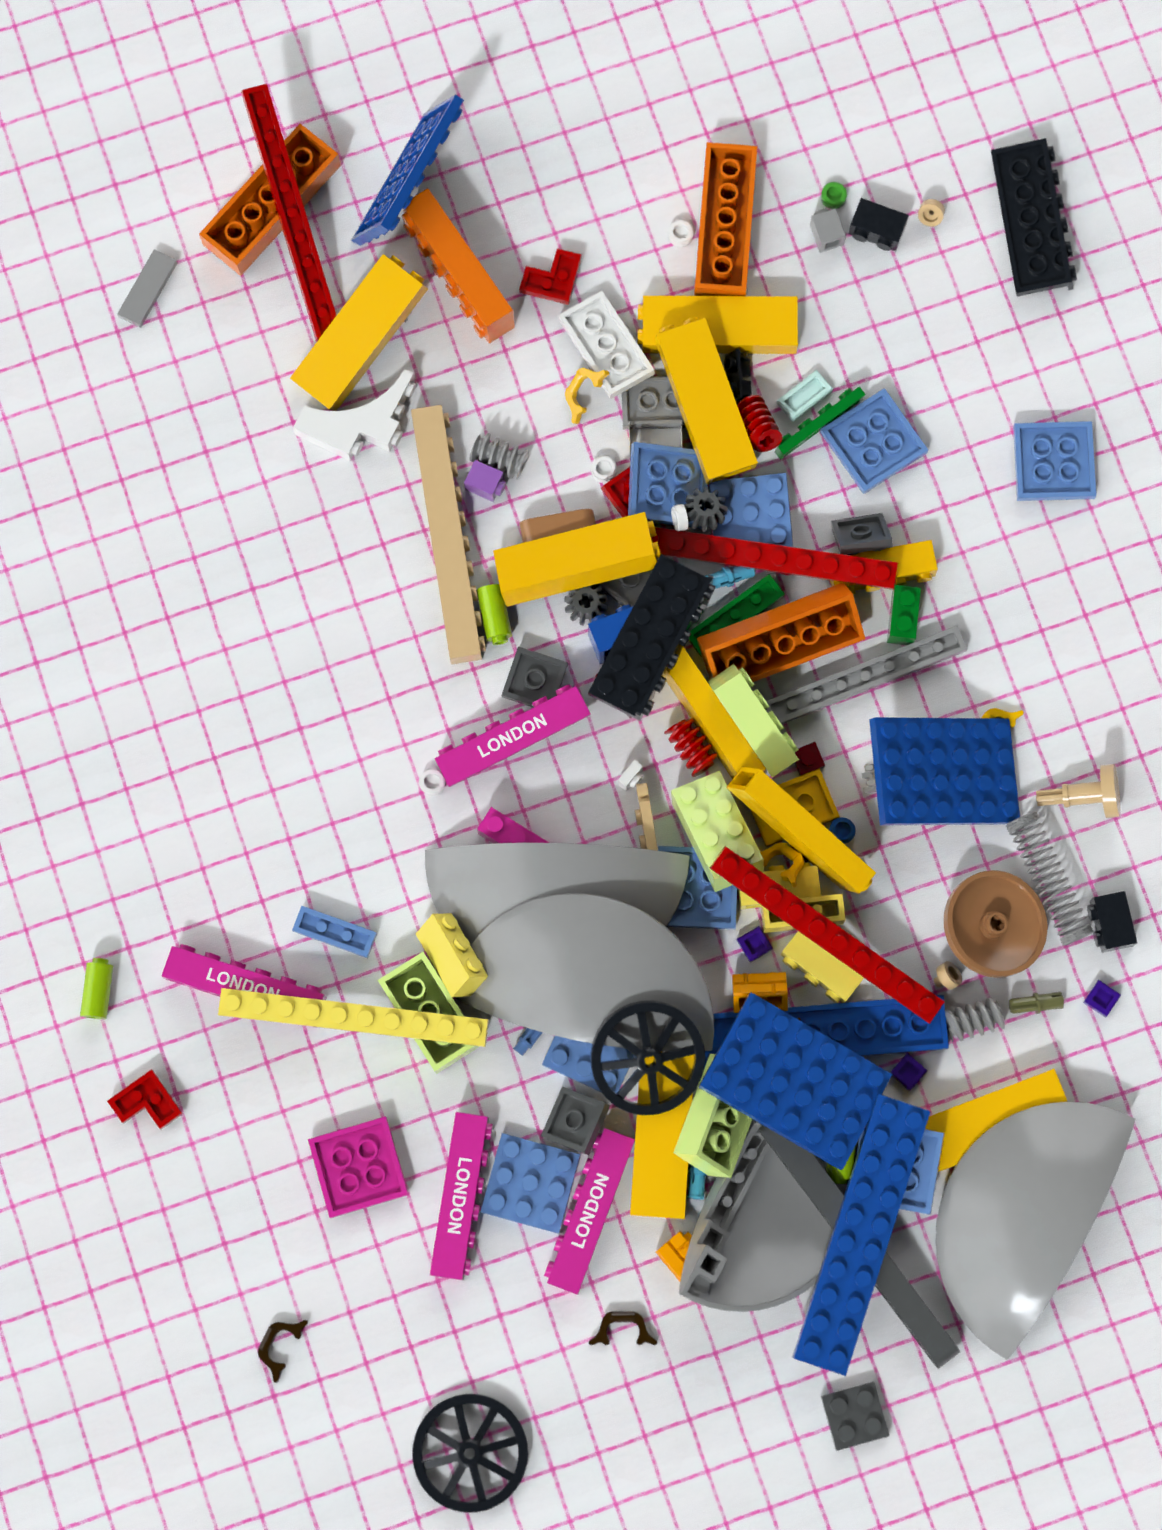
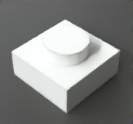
[618,760,643,791]

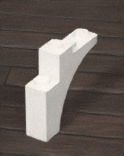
[293,369,417,461]

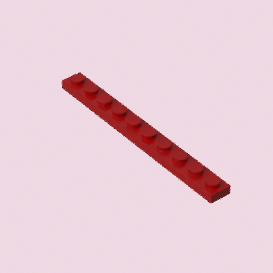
[241,84,337,342]
[652,527,899,590]
[709,846,945,1024]

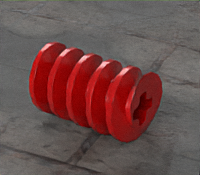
[737,395,782,452]
[664,718,718,777]

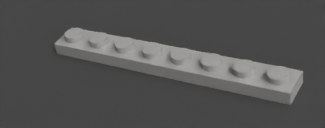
[765,626,967,724]

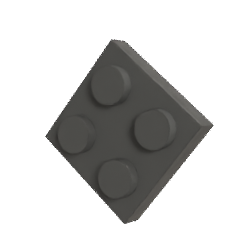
[831,513,893,555]
[501,647,568,708]
[541,1087,610,1156]
[821,1382,889,1451]

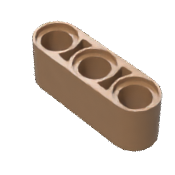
[519,509,596,543]

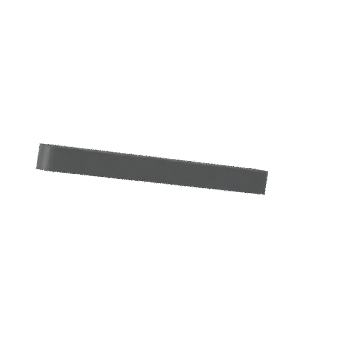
[758,1125,960,1369]

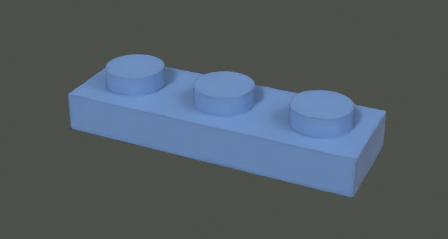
[292,906,377,959]

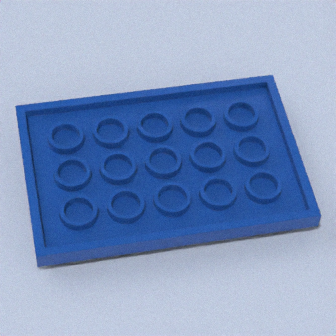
[351,94,464,246]
[869,717,1020,826]
[698,992,892,1170]

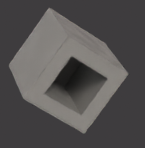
[810,208,846,253]

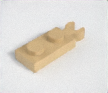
[635,783,658,851]

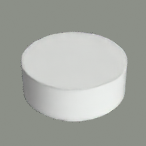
[668,220,694,247]
[591,456,617,483]
[671,504,688,531]
[419,768,446,796]

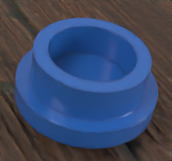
[829,817,856,844]

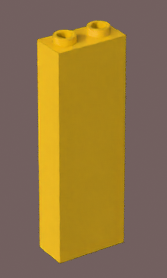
[290,254,428,411]
[638,296,798,354]
[655,317,758,484]
[493,512,661,607]
[664,645,766,779]
[726,767,876,894]
[630,1051,694,1219]
[925,1069,1068,1172]

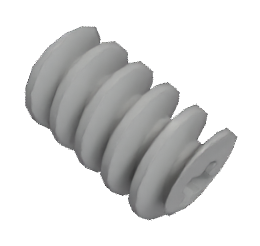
[469,433,528,479]
[945,998,1005,1042]

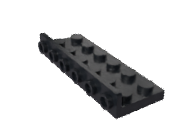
[991,138,1077,297]
[588,555,716,721]

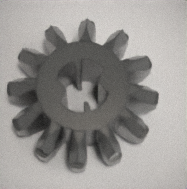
[684,486,728,533]
[564,585,608,626]

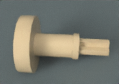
[1036,764,1121,818]

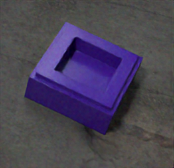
[736,926,773,963]
[1083,980,1121,1018]
[890,1053,928,1091]

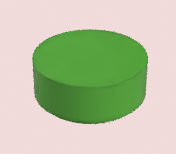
[821,182,847,209]

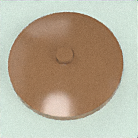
[943,870,1048,978]

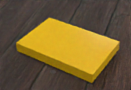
[750,768,840,847]

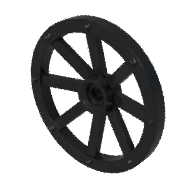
[590,1000,705,1115]
[412,1394,528,1513]

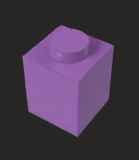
[464,460,506,502]

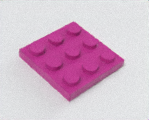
[308,1116,409,1219]

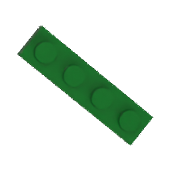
[775,386,866,460]
[688,574,785,657]

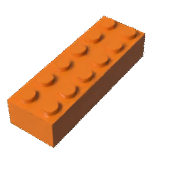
[199,123,341,276]
[694,142,757,296]
[401,188,515,344]
[697,582,866,682]

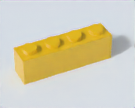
[830,540,938,594]

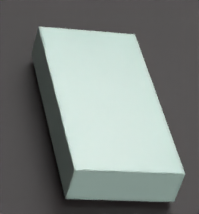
[777,370,833,422]

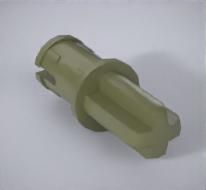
[1009,991,1064,1014]

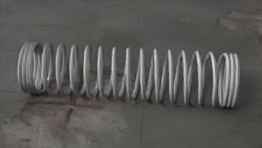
[1006,812,1094,946]

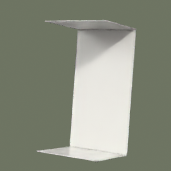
[629,424,682,457]

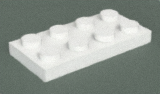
[558,291,655,399]

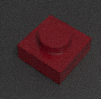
[795,742,825,776]

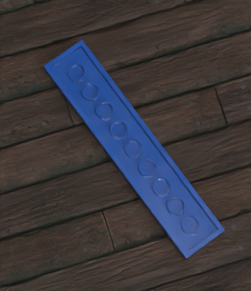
[704,995,949,1068]
[792,1094,931,1376]

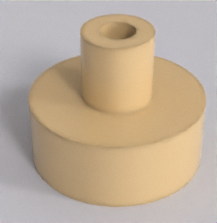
[918,199,945,227]
[934,961,962,990]

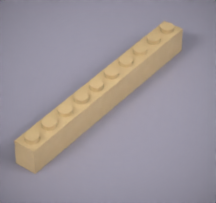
[411,405,486,665]

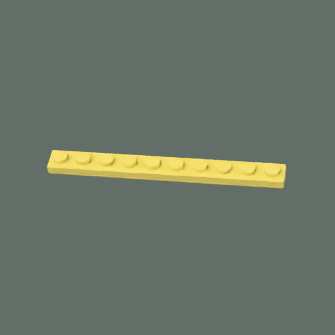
[218,988,489,1047]

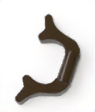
[589,1311,657,1345]
[258,1320,308,1383]

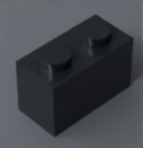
[848,198,909,251]
[1087,891,1137,953]

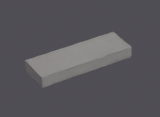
[117,249,177,328]

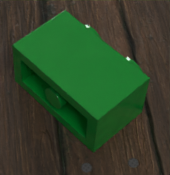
[887,585,921,645]

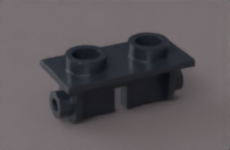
[723,348,752,403]

